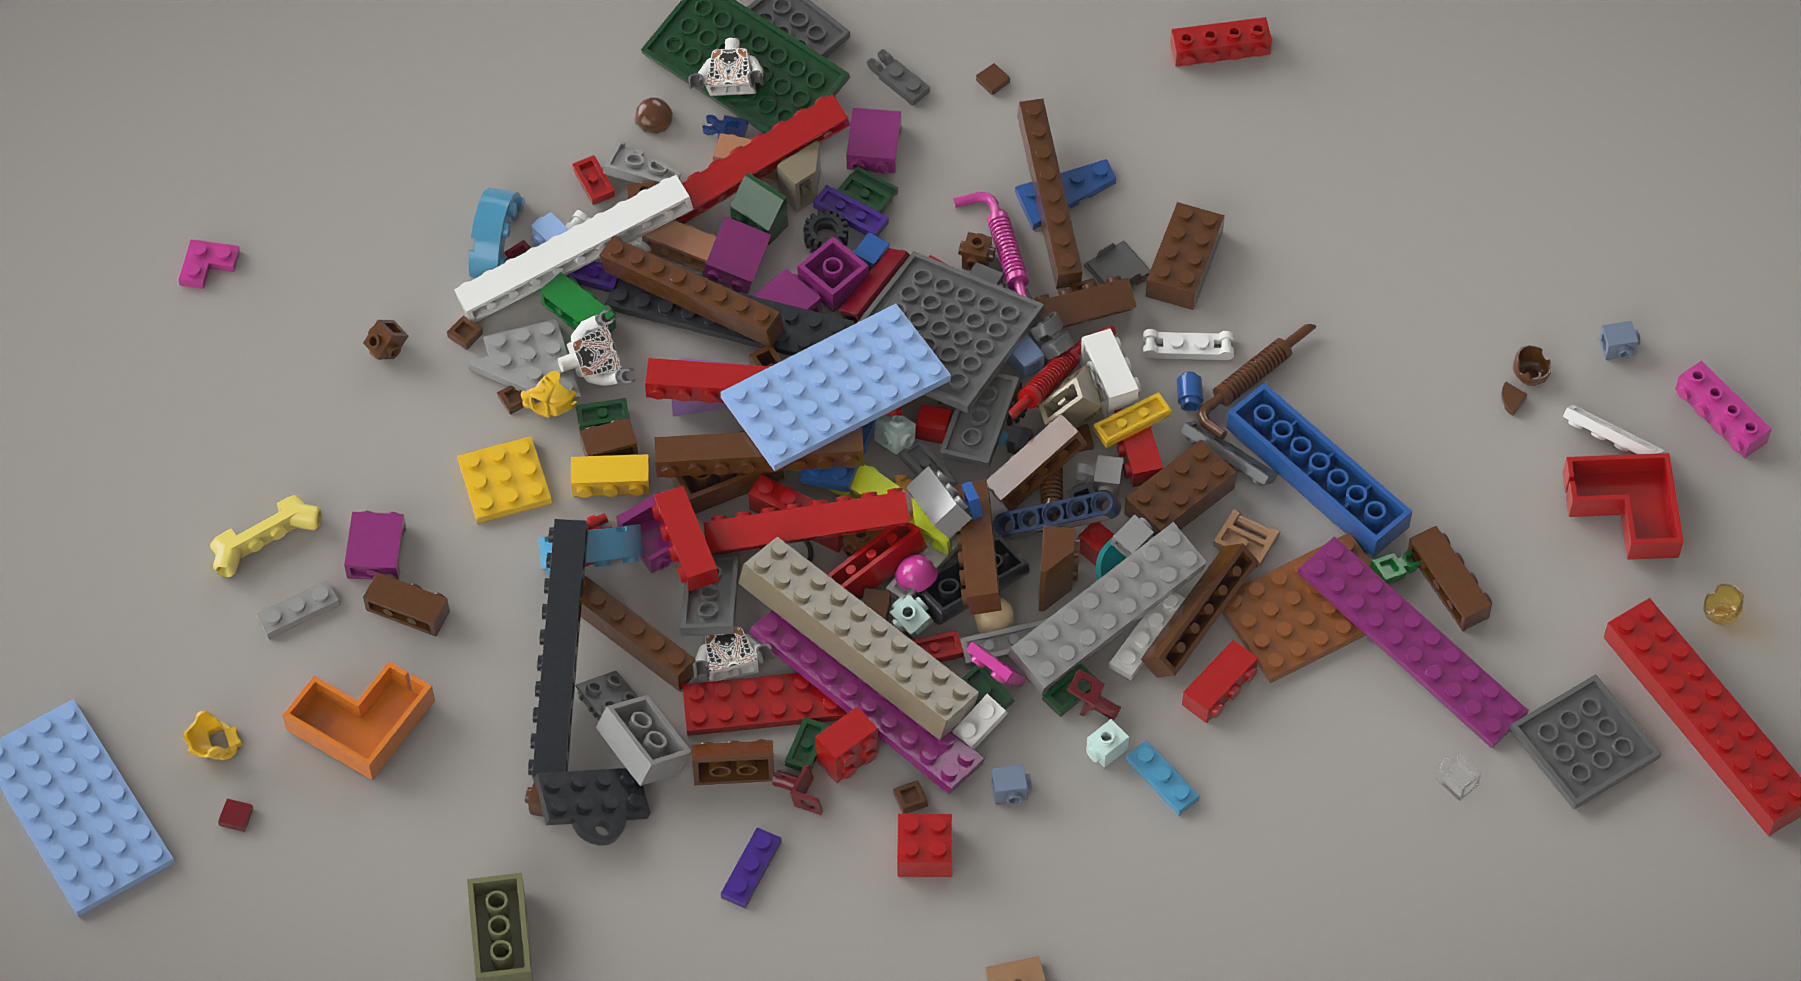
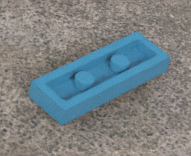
[1126,740,1199,816]

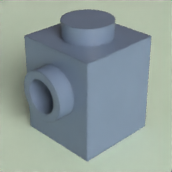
[1599,321,1640,360]
[991,764,1032,804]

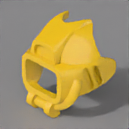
[521,371,578,418]
[182,710,242,760]

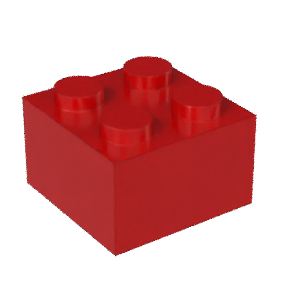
[816,706,878,783]
[897,813,952,877]

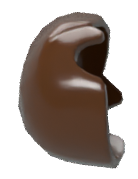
[635,97,673,134]
[1513,345,1551,386]

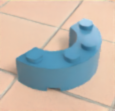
[469,187,525,278]
[537,525,644,574]

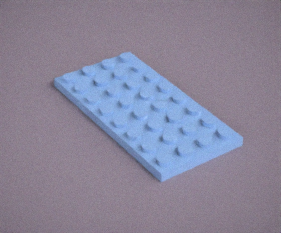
[721,304,951,471]
[0,699,175,917]

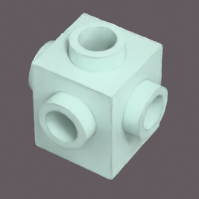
[874,415,916,454]
[890,595,933,639]

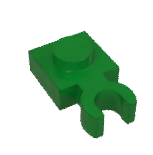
[1370,551,1420,584]

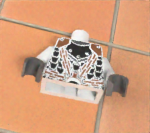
[688,38,764,96]
[558,307,636,386]
[693,627,774,682]

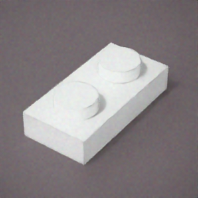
[952,694,1008,749]

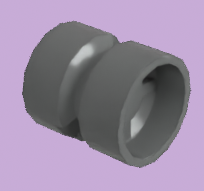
[1029,312,1075,359]

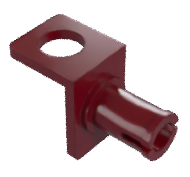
[1068,670,1121,720]
[772,764,823,815]

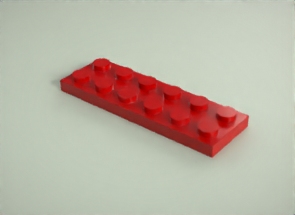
[682,673,846,736]

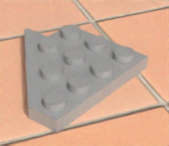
[468,319,582,403]

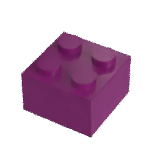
[797,237,869,312]

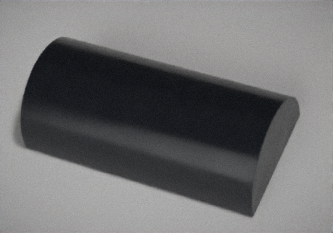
[915,535,1030,625]

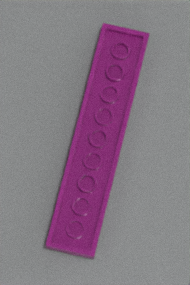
[1298,536,1529,748]
[749,610,985,794]

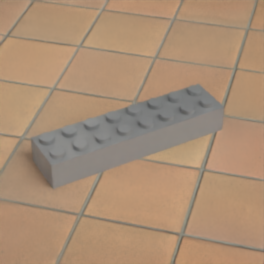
[1008,522,1207,695]

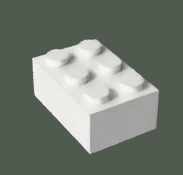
[1080,329,1141,418]

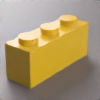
[571,454,650,498]

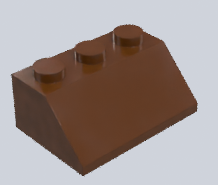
[1039,526,1080,611]
[692,739,775,786]

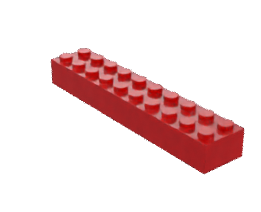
[1604,598,1801,837]

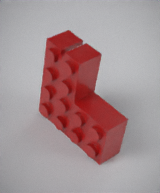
[1562,453,1684,560]

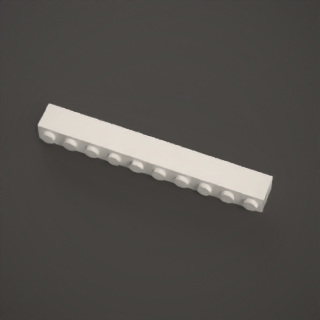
[454,175,693,323]

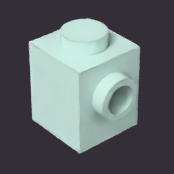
[1086,719,1129,768]

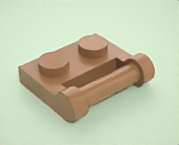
[1213,509,1281,568]

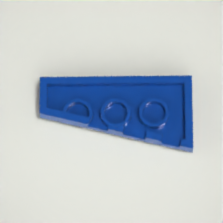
[1015,159,1116,230]

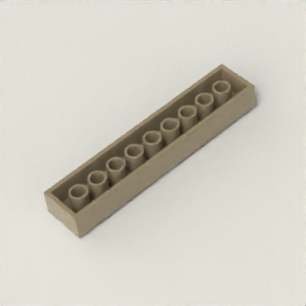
[738,537,979,740]

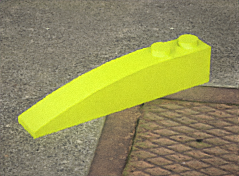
[830,464,951,557]

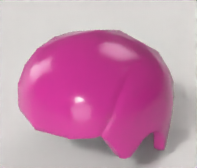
[895,555,938,592]

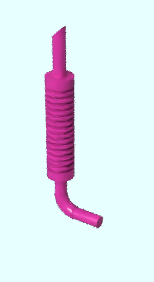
[953,192,1029,298]

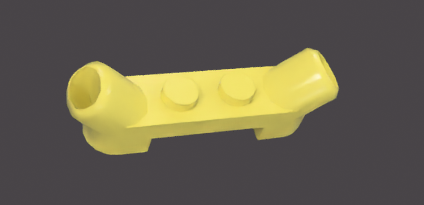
[210,495,322,577]

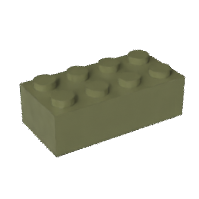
[467,873,533,981]

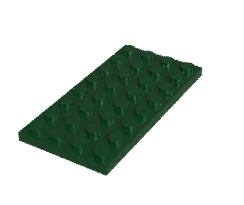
[641,0,850,134]

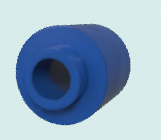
[1177,371,1203,411]

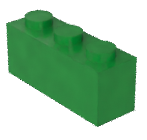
[540,272,616,333]

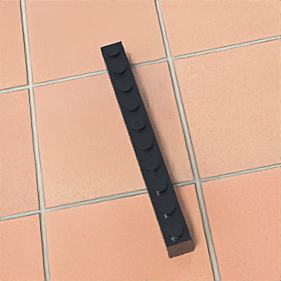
[528,519,588,781]

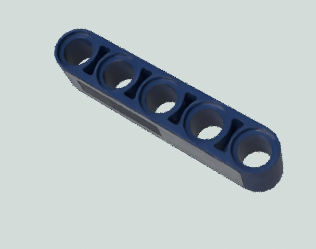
[993,492,1121,540]

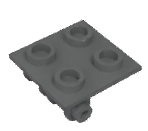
[575,671,638,721]

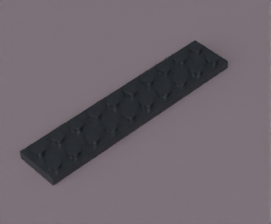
[605,278,855,356]

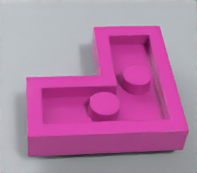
[178,240,240,289]
[966,642,1027,687]

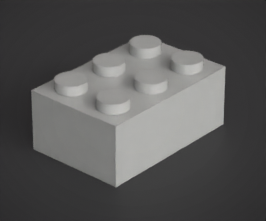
[596,695,692,786]

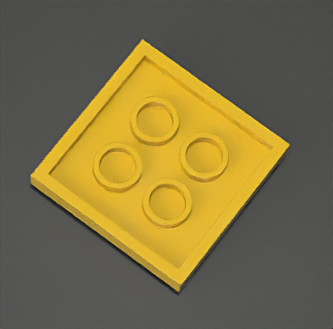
[457,436,552,524]

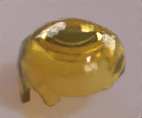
[1703,584,1744,625]

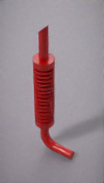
[1008,326,1116,420]

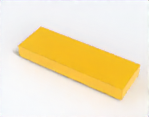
[1093,392,1172,448]

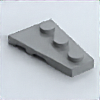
[603,139,681,184]

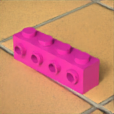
[1675,360,1772,458]

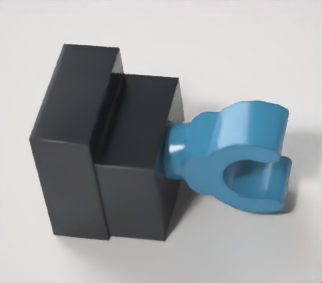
[997,425,1033,454]

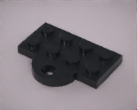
[534,768,650,846]

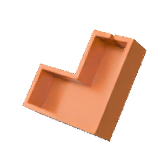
[282,661,435,781]

